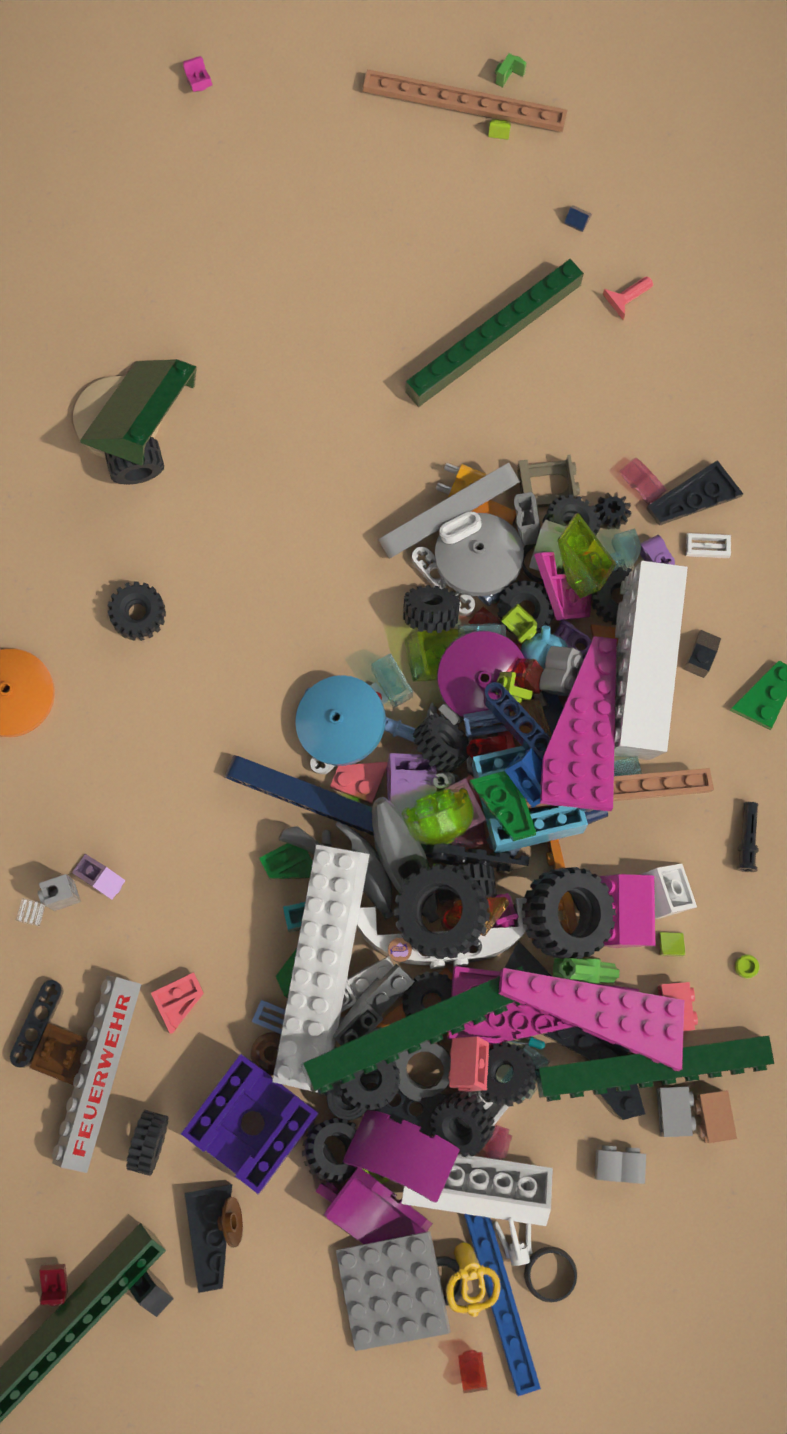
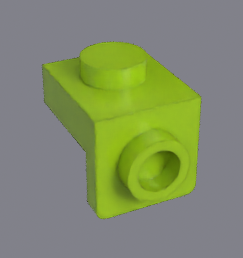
[501,603,537,643]
[496,671,533,704]

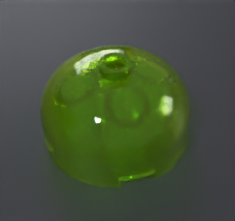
[402,788,474,845]

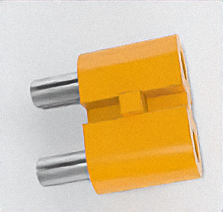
[436,463,486,498]

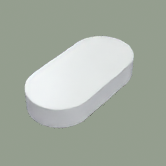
[439,512,482,544]

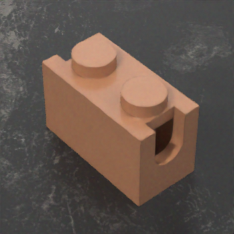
[694,1090,737,1143]

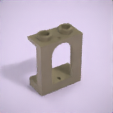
[517,455,580,507]

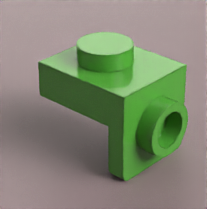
[495,53,527,87]

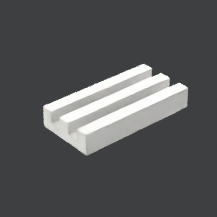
[686,533,731,558]

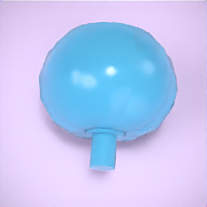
[520,626,568,678]

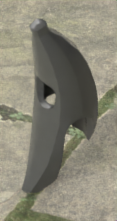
[372,797,440,924]

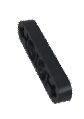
[10,980,64,1068]

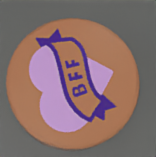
[388,938,412,962]

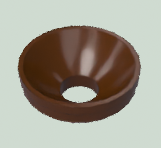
[251,1032,281,1076]

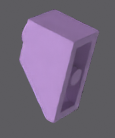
[72,854,125,900]

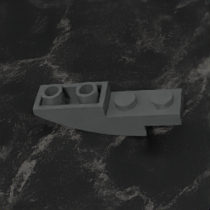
[333,963,415,1046]

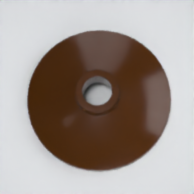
[218,1197,243,1248]

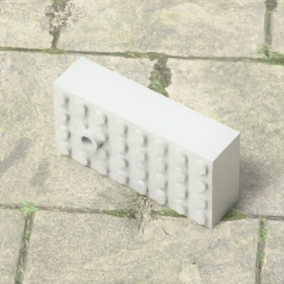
[614,561,688,760]

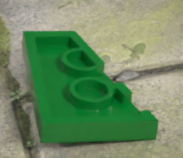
[729,661,787,730]
[470,771,536,842]

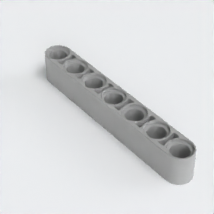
[378,463,520,559]

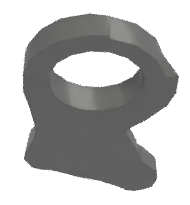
[360,1027,451,1102]

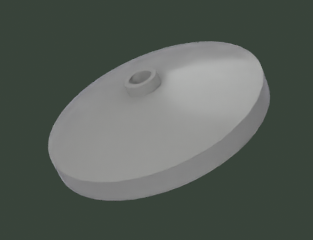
[435,513,524,596]

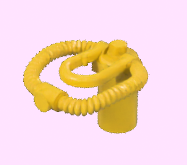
[446,1243,501,1317]

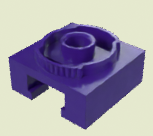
[181,1054,319,1194]

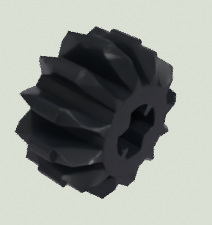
[595,492,632,530]

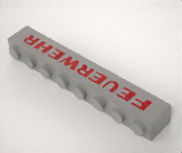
[52,975,141,1173]

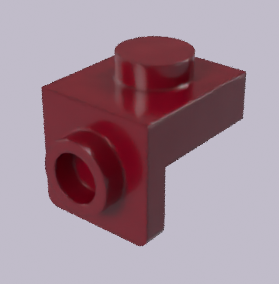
[39,1264,68,1306]

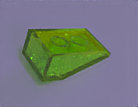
[557,513,617,598]
[404,628,475,682]

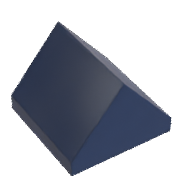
[564,205,592,232]

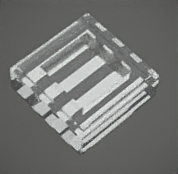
[16,898,45,926]

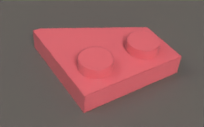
[151,972,204,1034]

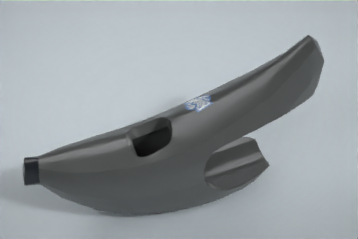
[279,822,394,919]

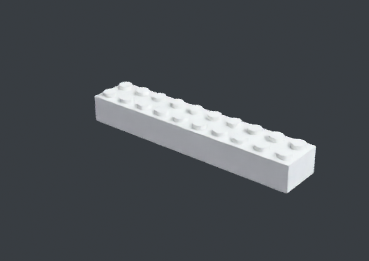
[273,845,369,1092]

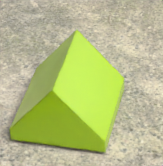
[489,119,511,140]

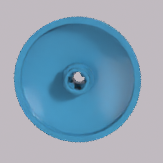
[295,675,386,766]

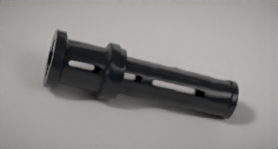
[737,802,759,872]

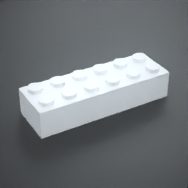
[402,1154,553,1226]

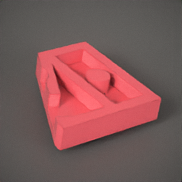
[330,762,387,804]

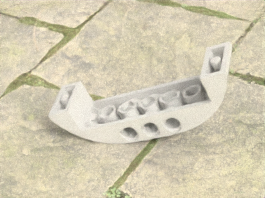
[356,898,528,969]

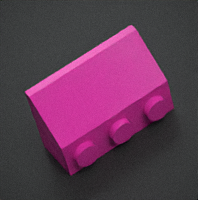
[600,874,655,948]

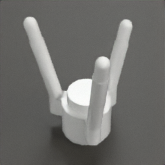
[494,1218,533,1266]

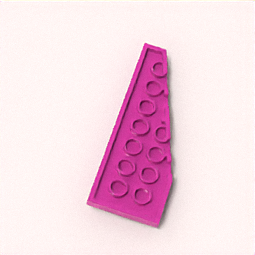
[540,636,617,811]
[447,966,639,1044]

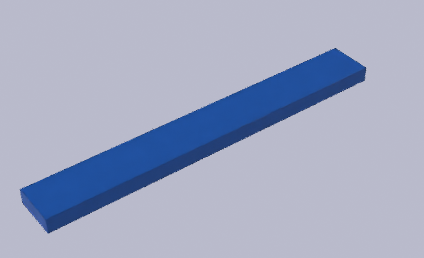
[464,1214,541,1396]

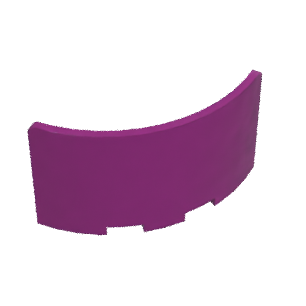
[343,1110,460,1203]
[324,1167,433,1244]

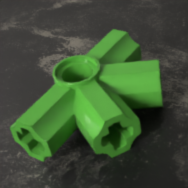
[553,958,620,984]

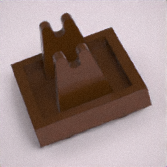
[29,1023,88,1085]

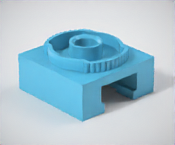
[472,743,588,853]

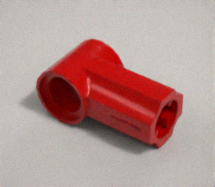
[467,736,508,760]

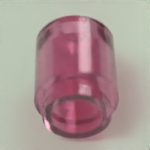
[483,1125,513,1160]

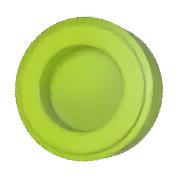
[735,955,759,979]

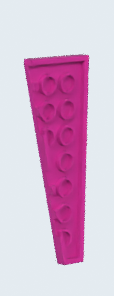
[499,968,684,1071]

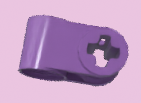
[638,535,675,565]
[553,620,591,659]

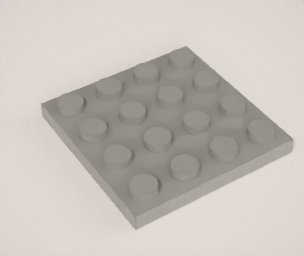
[336,1231,451,1351]

